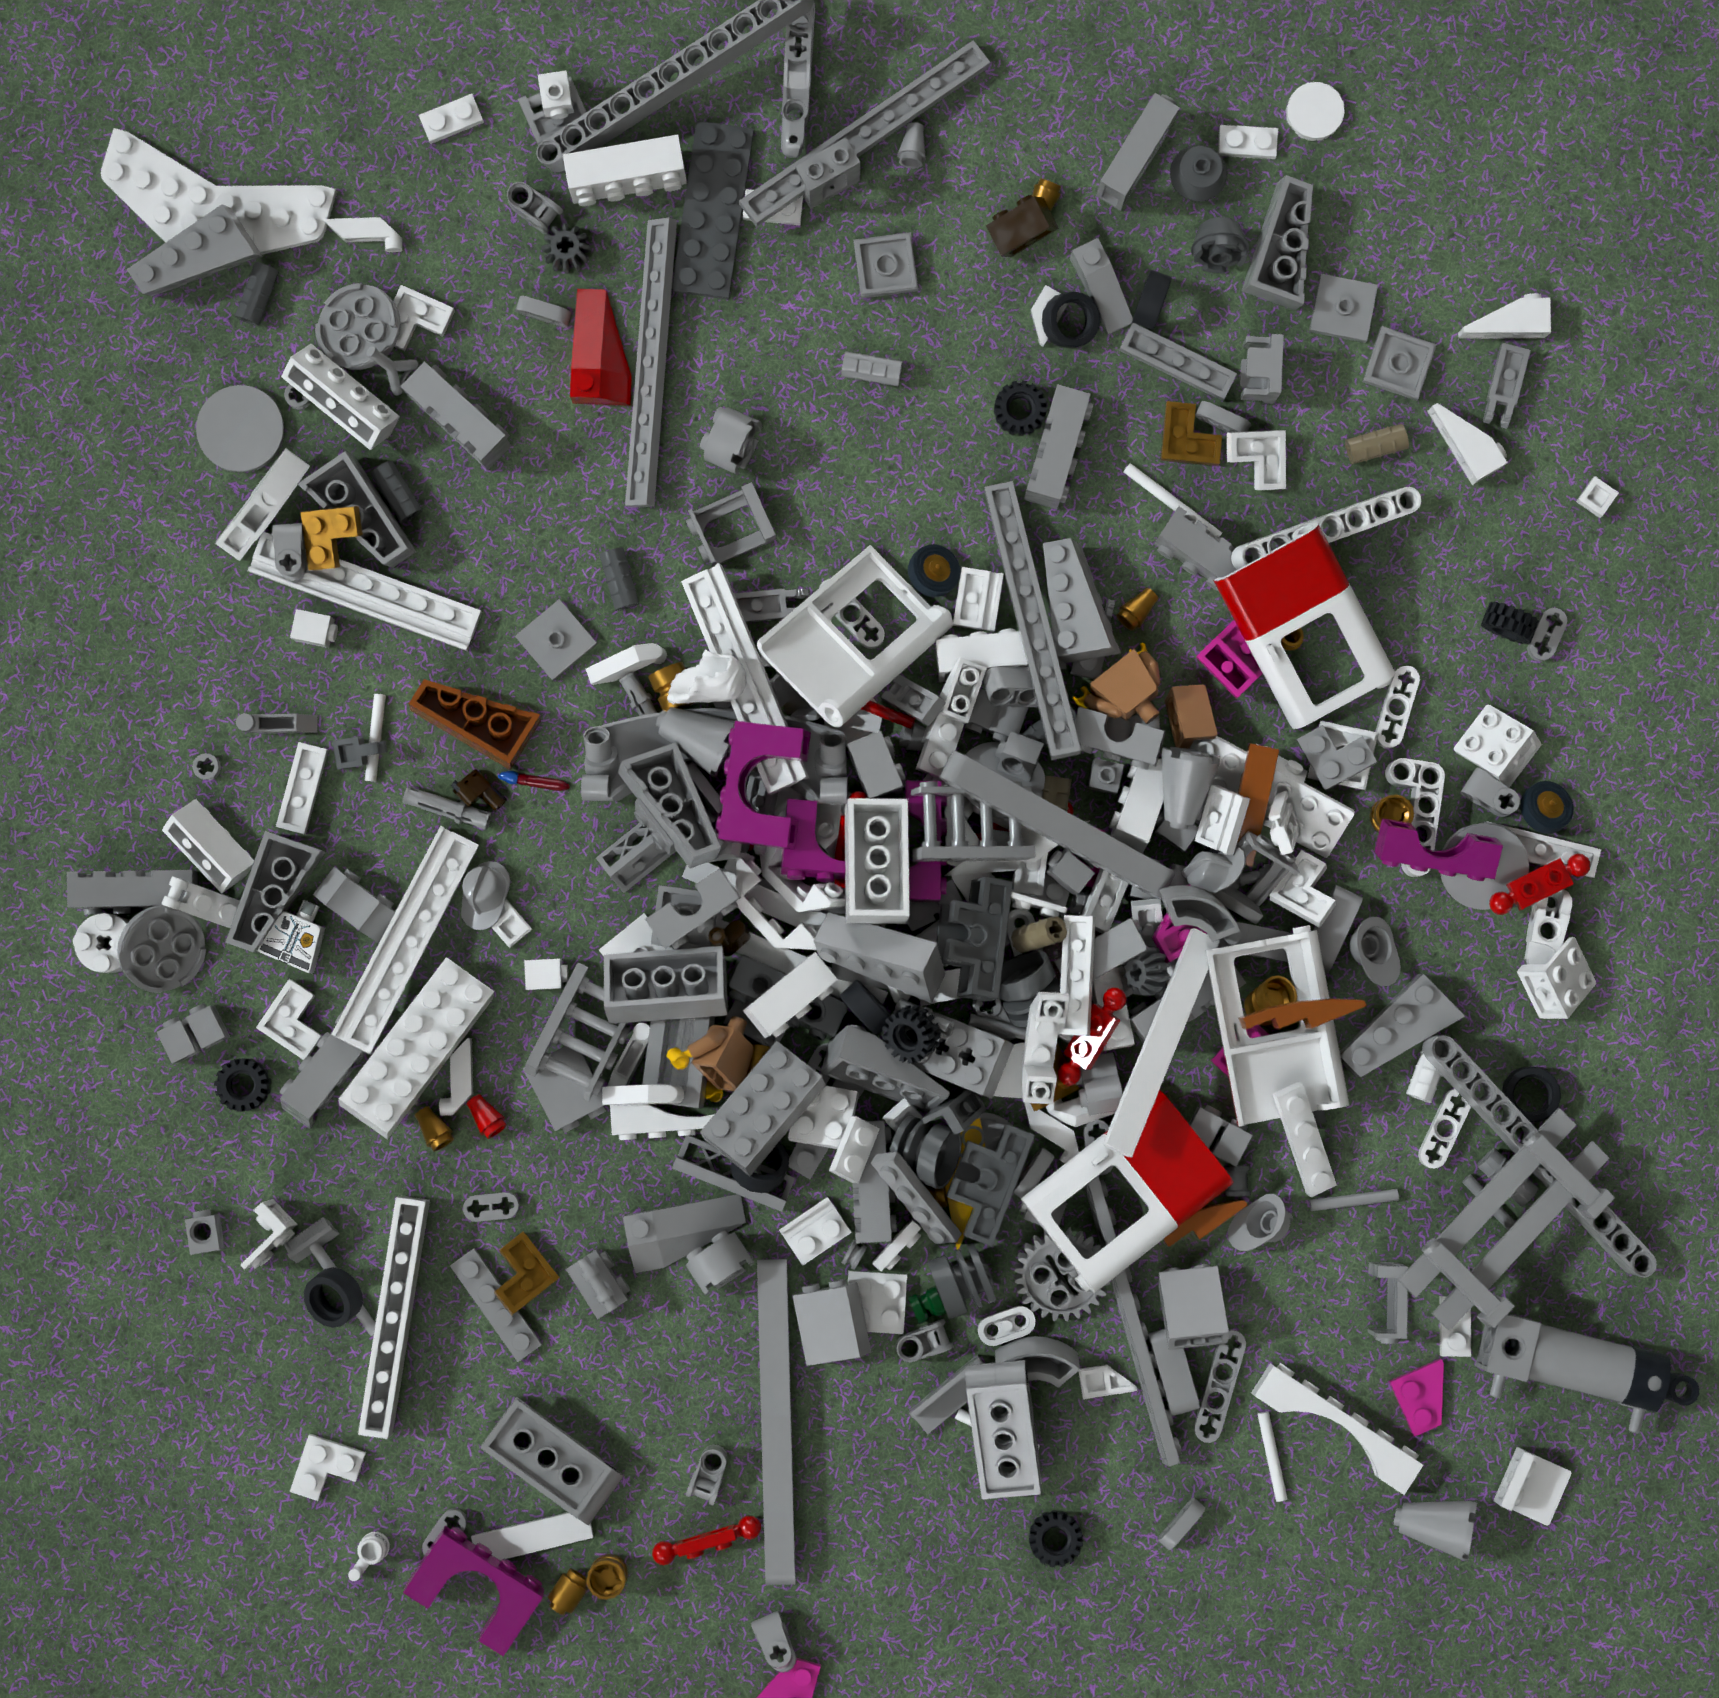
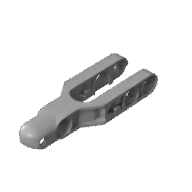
[781,0,815,158]

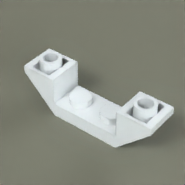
[760,847,846,912]
[735,858,818,950]
[1022,992,1069,1104]

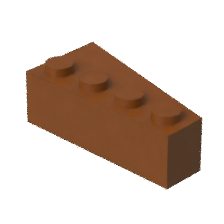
[408,679,541,771]

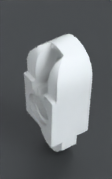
[1524,889,1572,964]

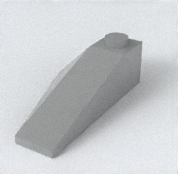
[623,1194,746,1273]

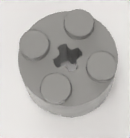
[700,407,762,475]
[685,1230,755,1296]

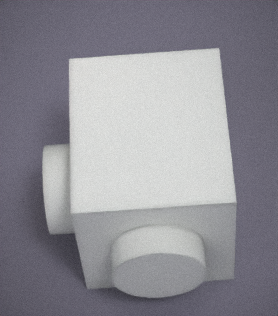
[538,70,574,119]

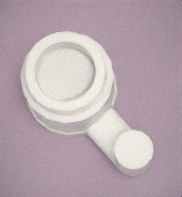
[348,1532,390,1581]

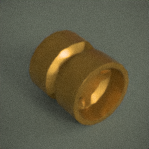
[648,662,696,711]
[1370,794,1414,832]
[1244,975,1297,1026]
[587,1554,628,1600]

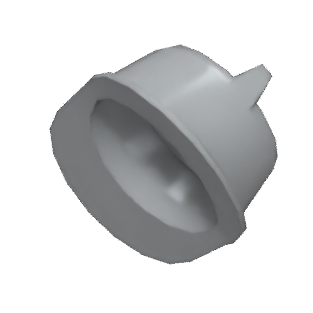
[1181,847,1246,895]
[461,861,511,930]
[1349,917,1401,986]
[1228,1194,1294,1251]

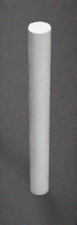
[1123,463,1222,538]

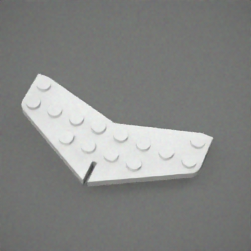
[101,128,337,255]

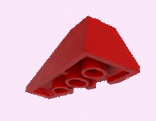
[570,289,632,406]

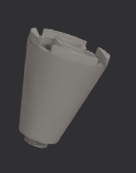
[655,707,735,777]
[1161,747,1220,830]
[1394,1501,1477,1561]

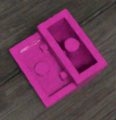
[1196,620,1263,699]

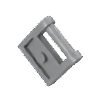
[518,76,586,145]

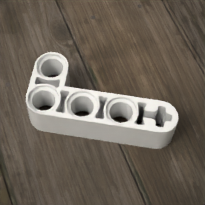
[1385,758,1445,877]

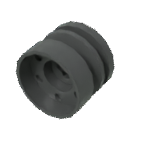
[999,951,1060,1027]
[890,1115,962,1189]
[927,1243,997,1320]

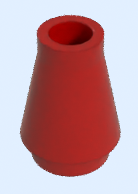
[466,1094,507,1139]

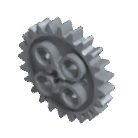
[1014,1227,1110,1321]

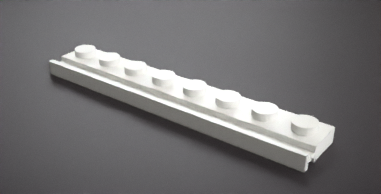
[247,532,482,651]
[681,563,809,795]
[331,826,479,1055]

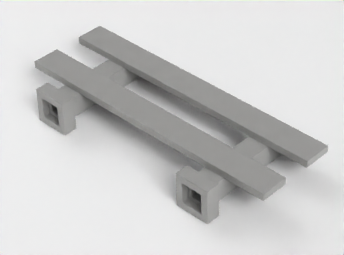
[1398,1108,1615,1331]

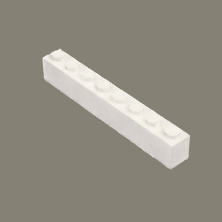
[358,1195,430,1439]

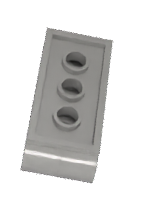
[965,1360,1042,1499]
[480,1396,624,1525]

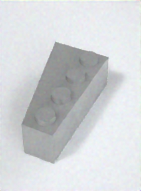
[1043,538,1121,663]
[225,831,326,953]
[1129,967,1246,1044]

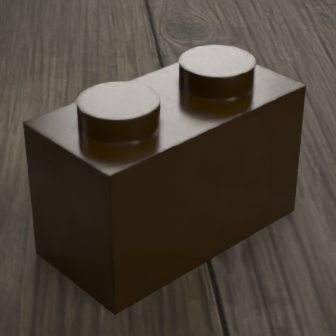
[986,195,1059,257]

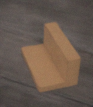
[1165,684,1218,749]

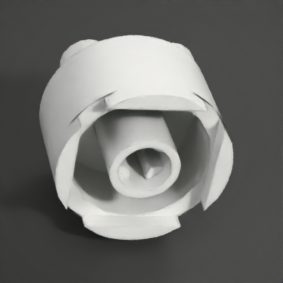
[73,913,129,973]

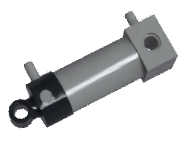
[1475,1313,1700,1434]

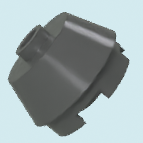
[1170,145,1228,201]
[1191,217,1249,273]

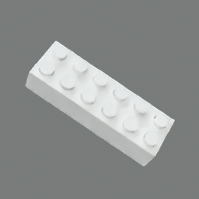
[339,957,494,1140]

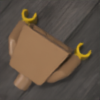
[1073,643,1161,724]
[666,1016,754,1102]

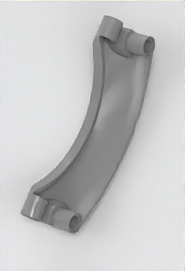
[581,708,848,804]

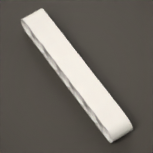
[1231,487,1421,570]

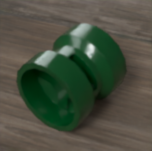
[908,1286,946,1325]

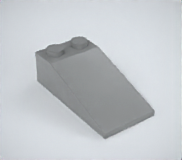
[820,1025,949,1113]

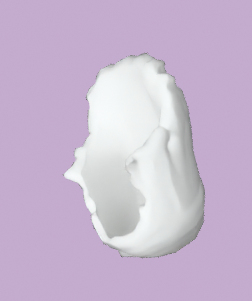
[667,649,746,705]

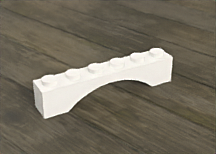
[610,1104,715,1140]
[1251,1363,1423,1495]

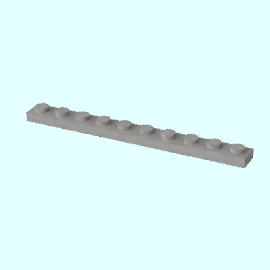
[739,40,991,227]
[625,217,677,508]
[984,481,1081,760]
[1084,1176,1182,1466]

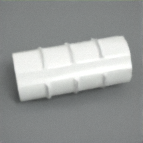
[1406,1042,1444,1103]

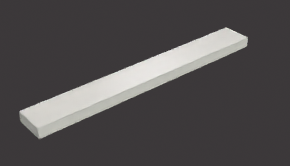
[1102,928,1220,1157]

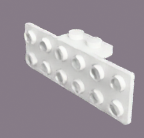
[1190,736,1355,858]

